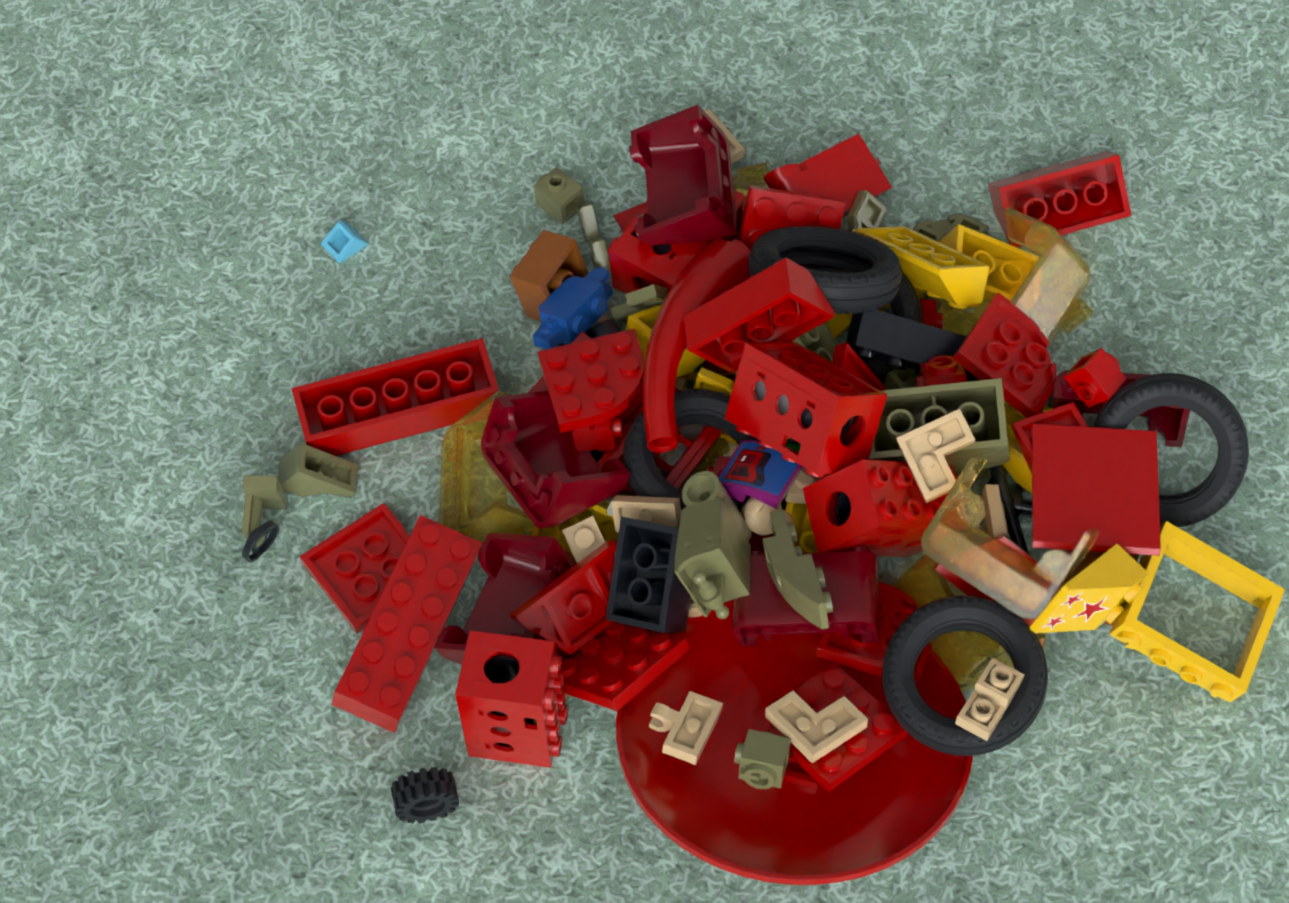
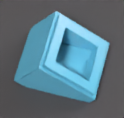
[320,220,369,264]

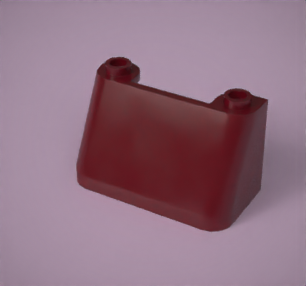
[629,104,737,246]
[1049,370,1190,447]
[481,391,631,529]
[434,533,576,665]
[733,547,880,647]

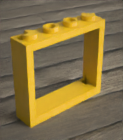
[1109,521,1285,702]

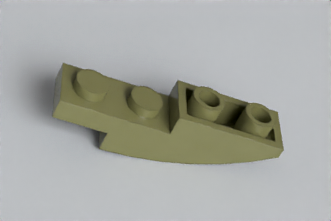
[762,510,833,629]

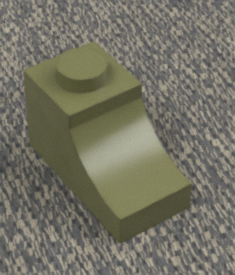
[278,443,358,498]

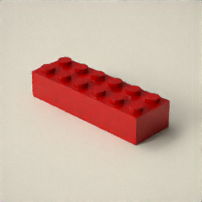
[291,338,500,456]
[331,515,483,733]

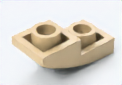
[955,658,1024,741]

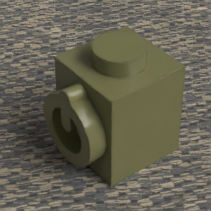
[534,167,584,225]
[734,729,791,789]

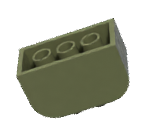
[868,378,1010,472]

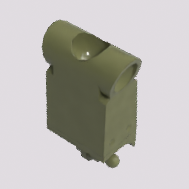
[674,471,752,619]

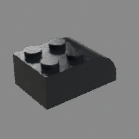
[605,517,691,633]

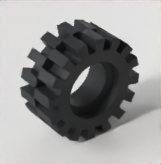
[391,767,459,824]

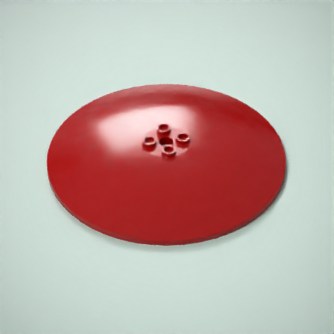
[616,600,973,885]

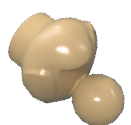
[741,497,793,536]

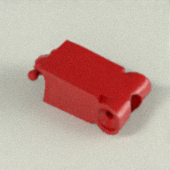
[763,134,892,219]

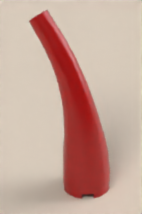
[643,237,750,453]

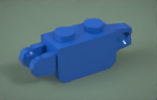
[533,267,613,350]

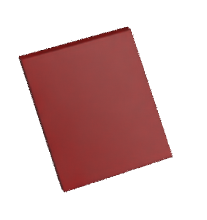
[1032,423,1161,556]

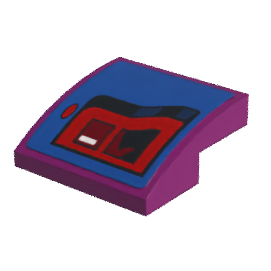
[718,440,803,509]

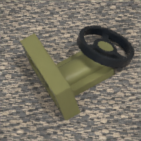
[242,475,288,563]

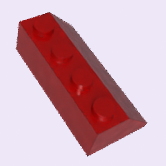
[988,150,1132,248]
[684,258,835,373]

